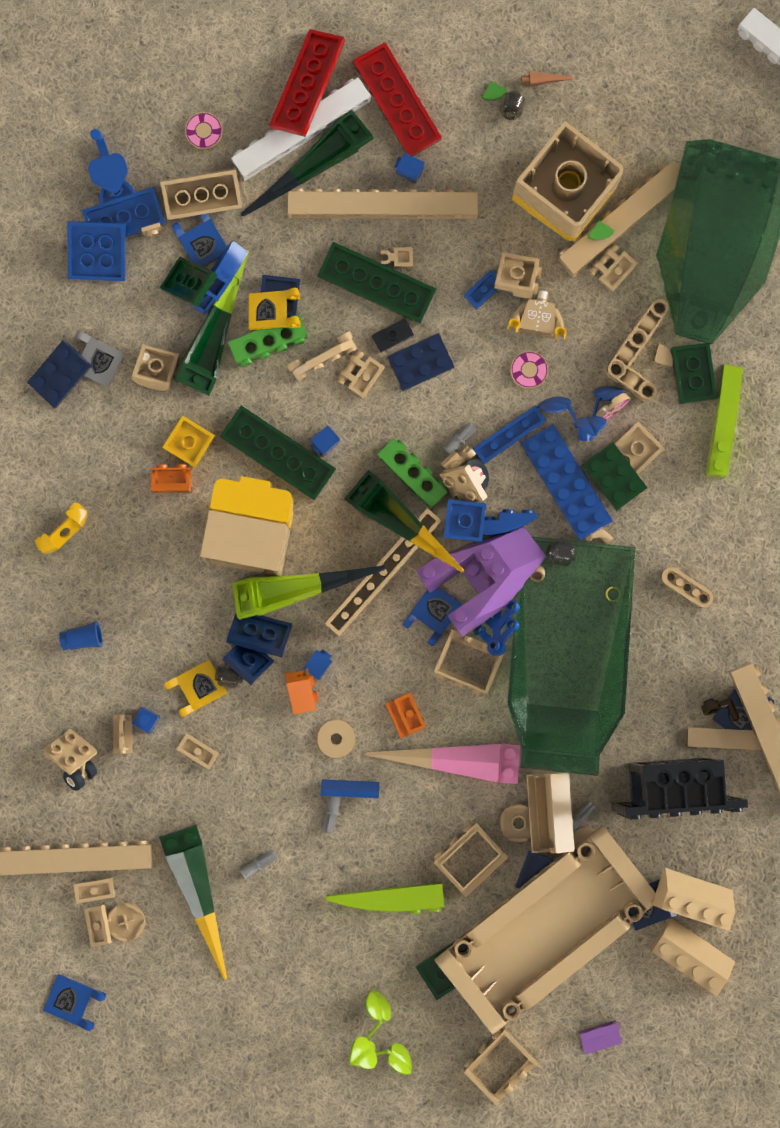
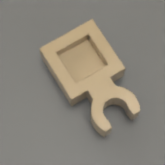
[381,247,413,268]

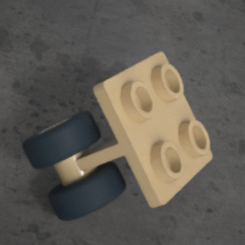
[43,729,97,791]

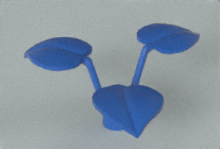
[537,386,626,441]

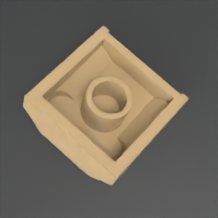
[132,344,179,391]

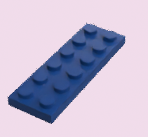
[521,424,613,541]

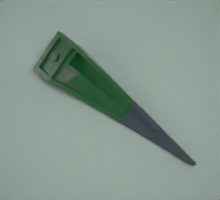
[241,110,374,216]

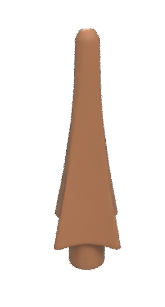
[521,71,573,87]

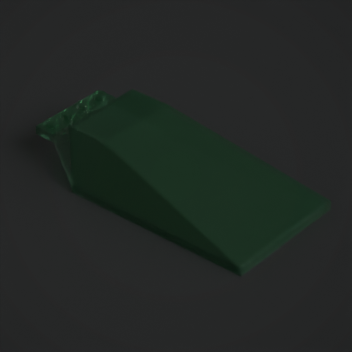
[507,536,636,776]

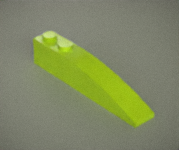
[705,364,743,479]
[326,882,445,914]

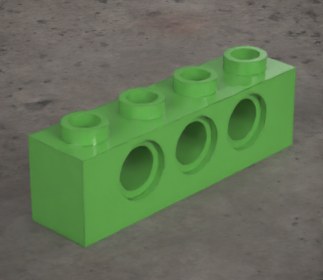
[228,314,308,367]
[377,438,448,510]

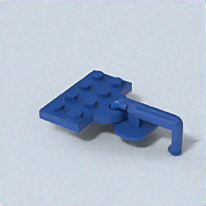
[82,129,166,237]

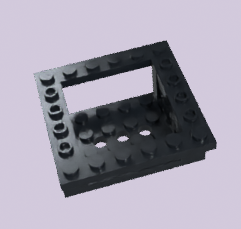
[612,758,748,820]

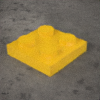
[162,415,215,468]

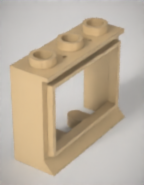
[434,629,505,696]
[433,822,508,898]
[463,1028,538,1106]

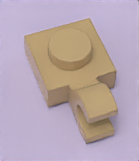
[441,445,476,470]

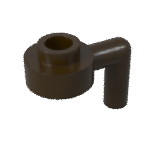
[701,698,740,721]

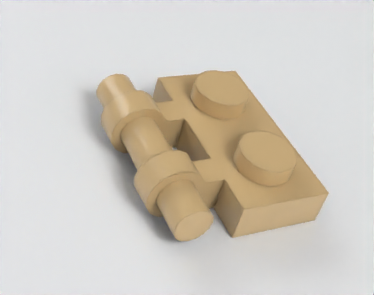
[588,244,638,293]
[337,350,385,399]

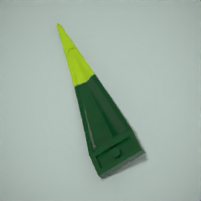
[174,250,249,396]

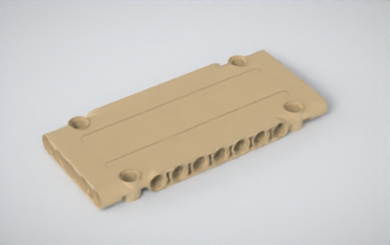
[434,826,656,1034]

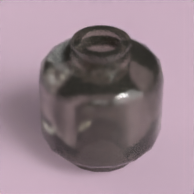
[499,91,525,120]
[546,540,577,566]
[215,662,243,688]

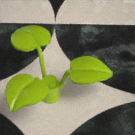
[349,990,412,1075]

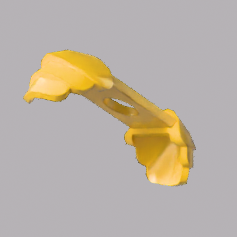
[34,502,87,554]

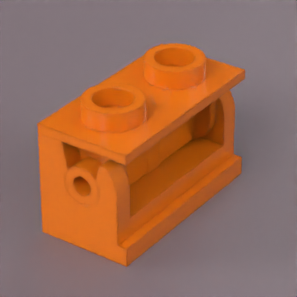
[151,464,191,493]
[285,668,319,715]

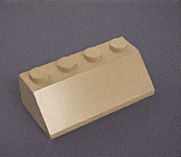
[160,168,242,220]
[652,868,735,931]
[649,918,735,996]

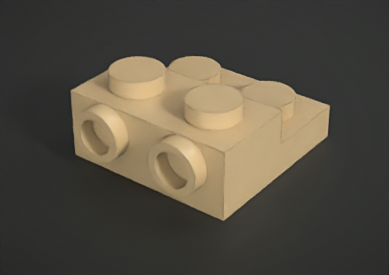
[495,252,542,299]

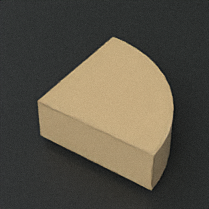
[653,344,673,368]

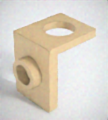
[141,223,162,237]

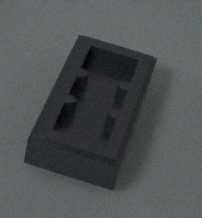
[372,318,414,353]

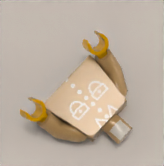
[507,291,566,340]

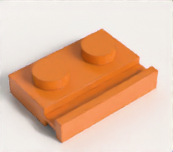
[385,692,426,739]

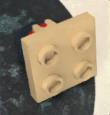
[439,459,489,502]

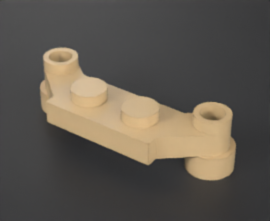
[287,331,357,382]

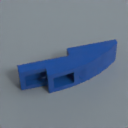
[190,240,248,315]
[483,509,538,537]

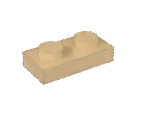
[176,733,220,770]
[73,877,116,904]
[84,905,112,947]

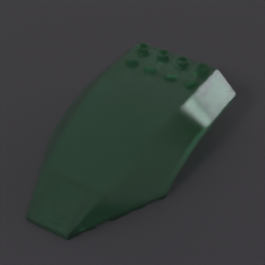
[656,139,780,345]

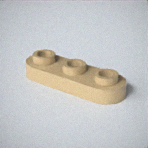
[661,567,713,608]

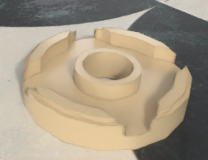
[317,720,355,758]
[499,804,531,843]

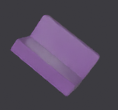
[579,1020,622,1054]

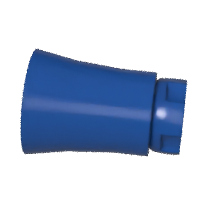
[59,621,103,650]

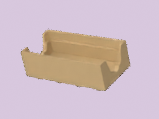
[526,773,574,853]

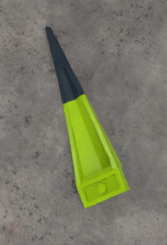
[232,565,386,620]

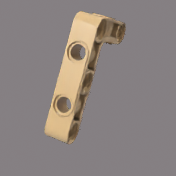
[606,299,668,402]

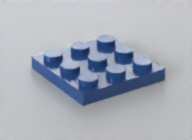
[67,221,126,281]

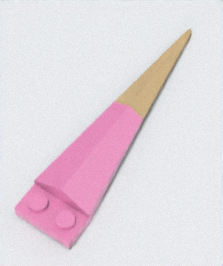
[365,744,521,784]

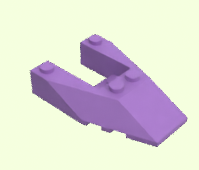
[416,527,546,637]

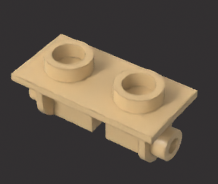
[113,715,133,754]

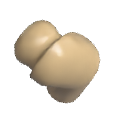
[585,528,613,544]

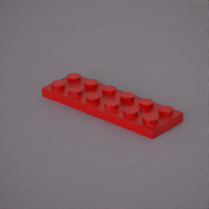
[269,29,345,137]
[353,42,442,157]

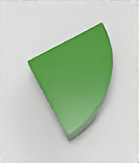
[482,81,508,101]
[588,221,614,240]

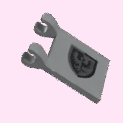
[76,331,125,388]

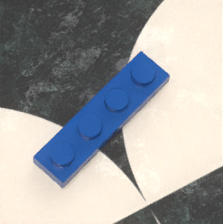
[473,405,546,464]

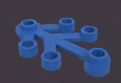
[473,600,520,656]

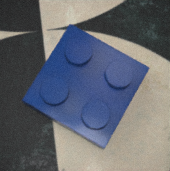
[443,499,486,543]

